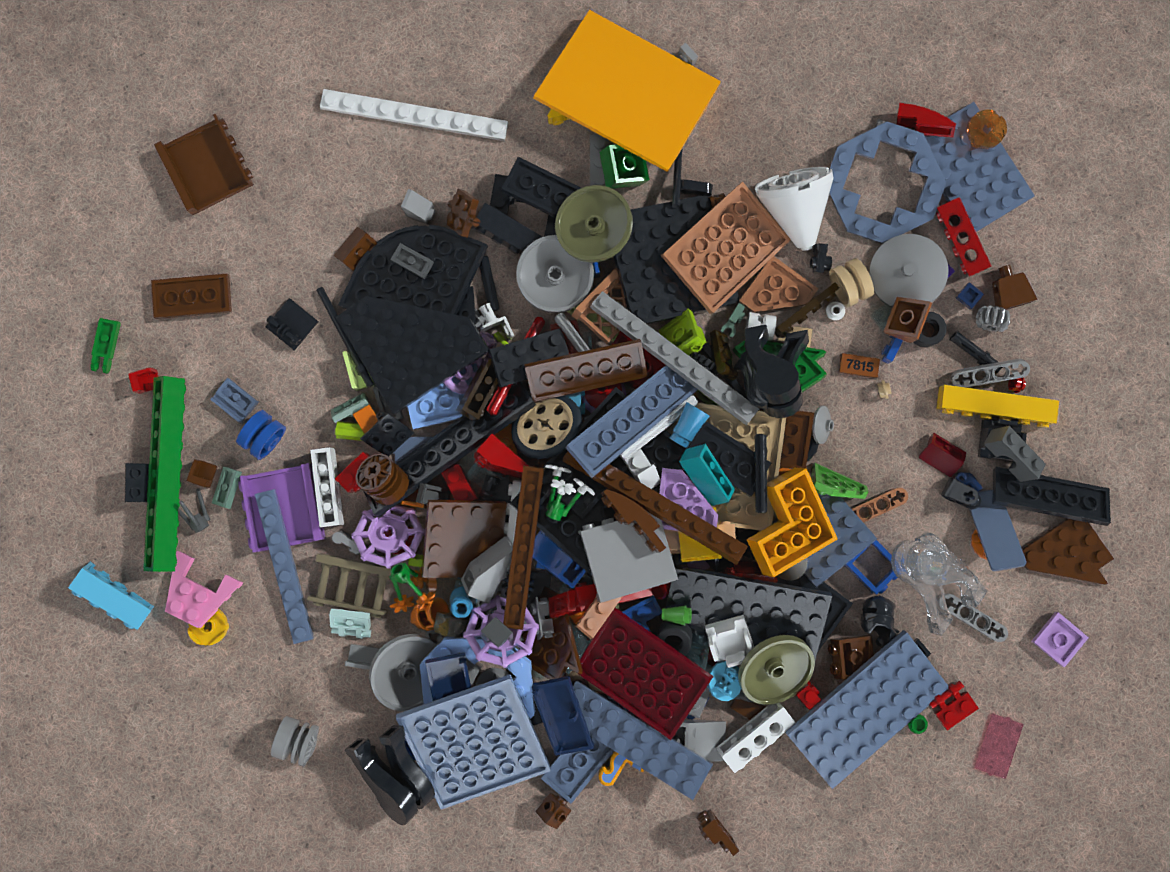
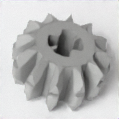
[976,305,1010,332]

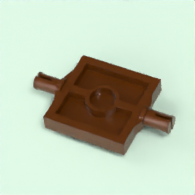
[447,189,480,238]

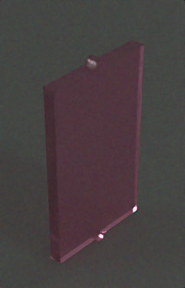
[974,713,1024,779]

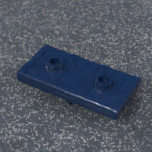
[425,652,471,701]
[532,676,594,755]

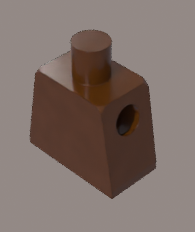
[992,265,1037,310]

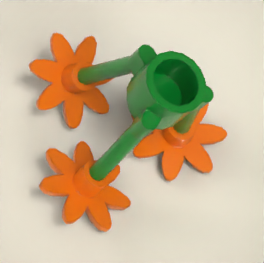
[389,563,435,613]

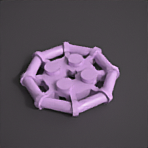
[351,504,425,569]
[463,595,539,668]

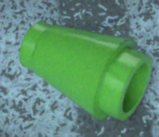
[662,606,692,626]

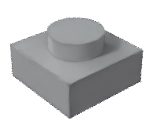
[678,43,698,66]

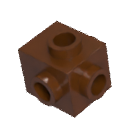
[535,793,572,829]

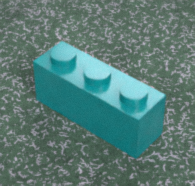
[679,444,735,506]

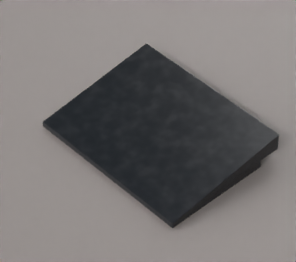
[509,387,691,578]

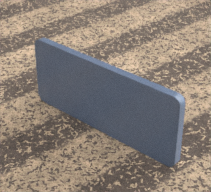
[967,490,1027,571]

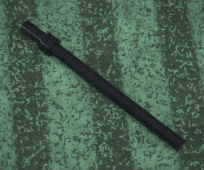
[316,287,374,388]

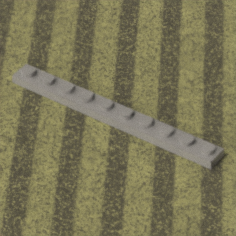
[590,291,759,426]

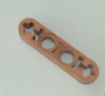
[851,488,908,523]

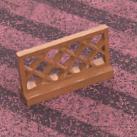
[571,268,626,344]

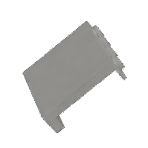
[578,512,678,603]

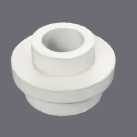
[826,301,845,321]

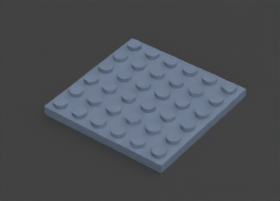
[396,674,551,810]

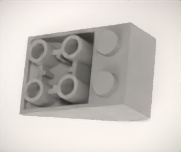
[461,536,513,604]
[672,719,726,762]

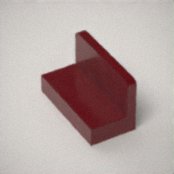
[919,433,967,477]

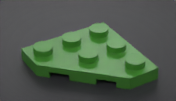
[811,463,868,499]

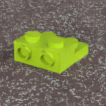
[659,309,707,356]

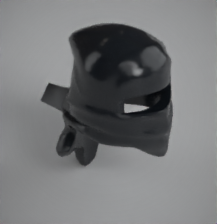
[860,595,900,648]

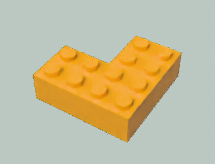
[747,467,838,577]

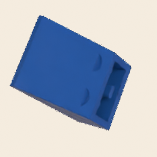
[533,532,586,589]

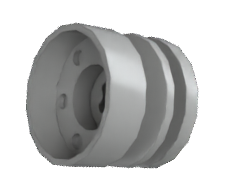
[271,716,319,767]

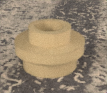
[877,380,892,399]

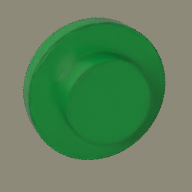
[908,714,928,734]

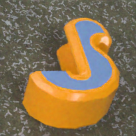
[598,751,644,786]

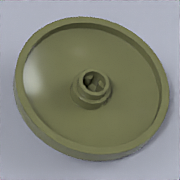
[555,185,633,262]
[738,635,815,705]

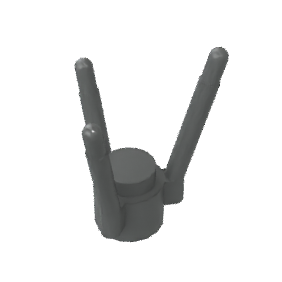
[178,488,211,533]

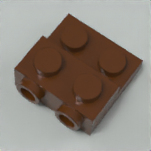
[828,635,874,680]
[696,809,739,856]

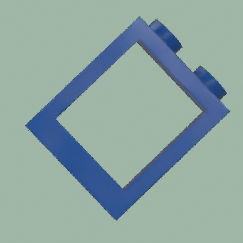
[845,540,904,595]

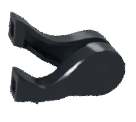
[734,324,809,418]
[345,725,435,825]

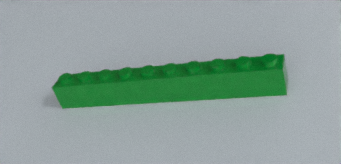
[143,376,186,572]

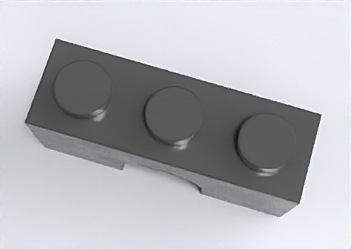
[984,426,1046,482]

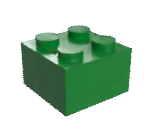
[599,145,650,189]

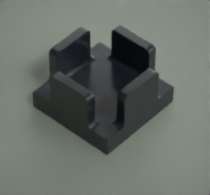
[978,419,1027,462]

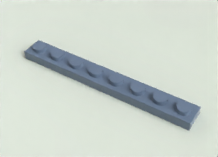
[255,489,314,644]

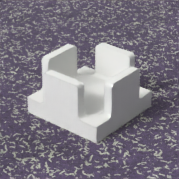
[705,615,754,668]

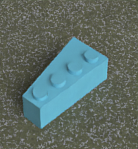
[68,561,154,630]

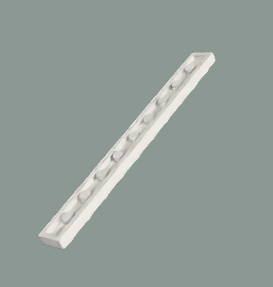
[320,89,508,141]

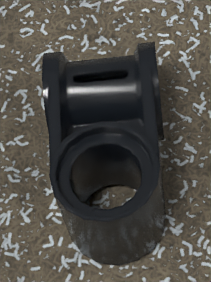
[941,478,981,510]

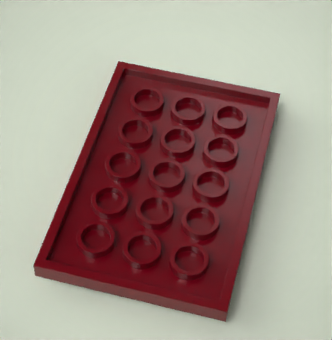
[577,608,714,740]

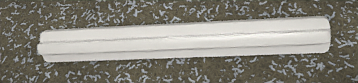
[619,395,698,460]

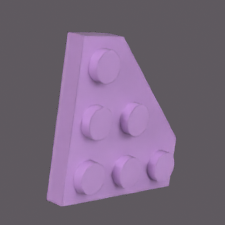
[659,468,718,531]

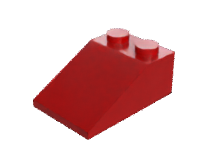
[473,434,529,479]

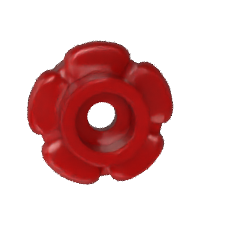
[1008,377,1026,393]

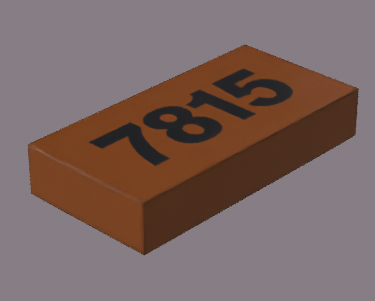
[838,353,880,378]

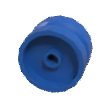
[236,410,286,460]

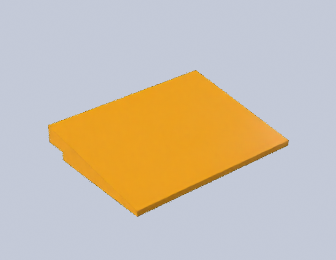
[533,10,721,172]

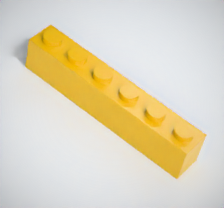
[936,385,1059,428]

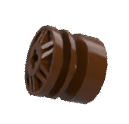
[356,453,409,505]

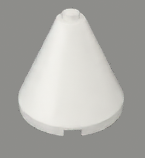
[755,167,834,251]

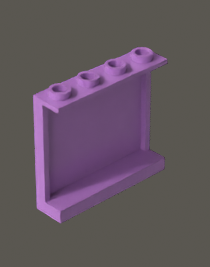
[238,463,326,552]

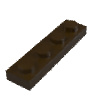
[774,282,840,337]

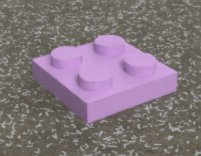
[1032,612,1089,667]

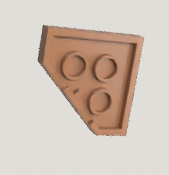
[739,256,818,313]

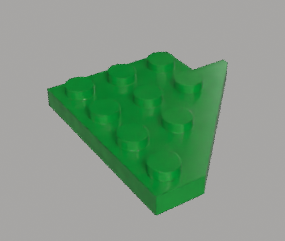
[733,341,827,393]

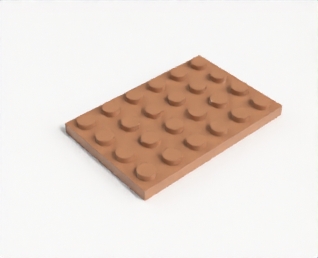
[661,181,791,314]

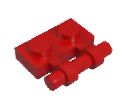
[929,681,979,731]

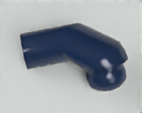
[955,472,983,492]

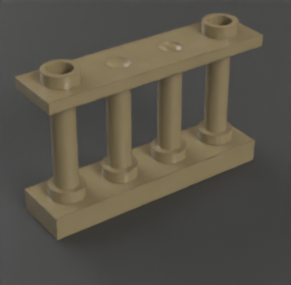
[307,553,392,618]

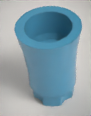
[670,402,710,448]
[449,586,477,618]

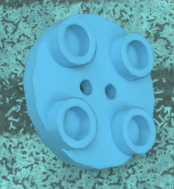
[707,661,741,701]

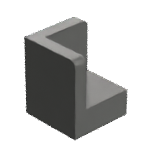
[481,617,513,648]

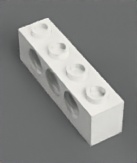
[310,447,344,527]
[716,703,795,773]

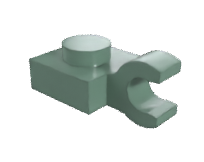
[720,303,745,339]

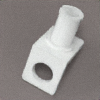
[479,303,514,341]

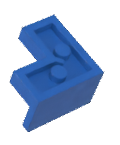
[622,595,662,632]

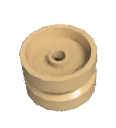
[829,258,874,308]

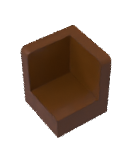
[186,459,218,488]

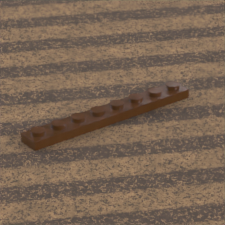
[503,466,544,630]

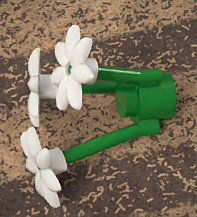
[545,465,595,521]

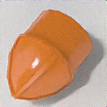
[410,597,450,631]

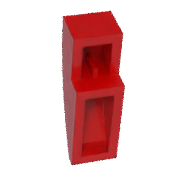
[896,103,956,138]

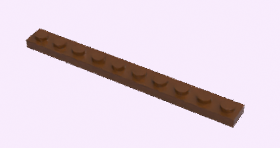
[563,451,748,565]

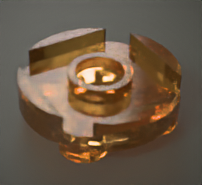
[967,110,1007,149]

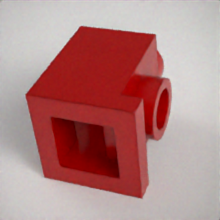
[796,681,821,710]

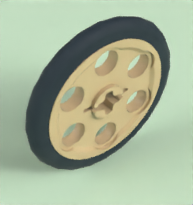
[511,396,582,459]

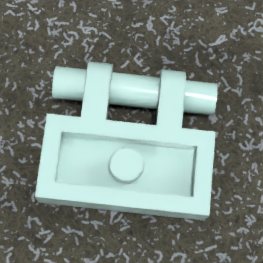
[329,609,371,639]

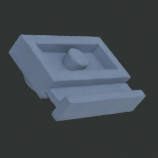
[210,378,259,424]

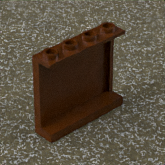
[154,114,254,215]

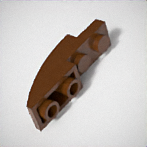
[601,489,666,553]

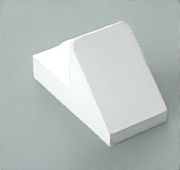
[623,449,661,489]

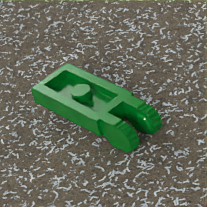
[90,318,121,374]

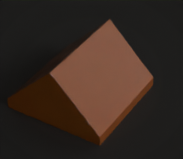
[883,297,932,343]

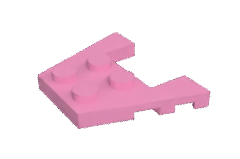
[165,551,243,628]

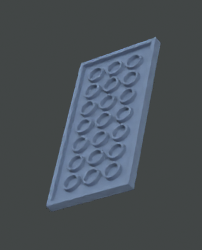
[785,630,949,789]

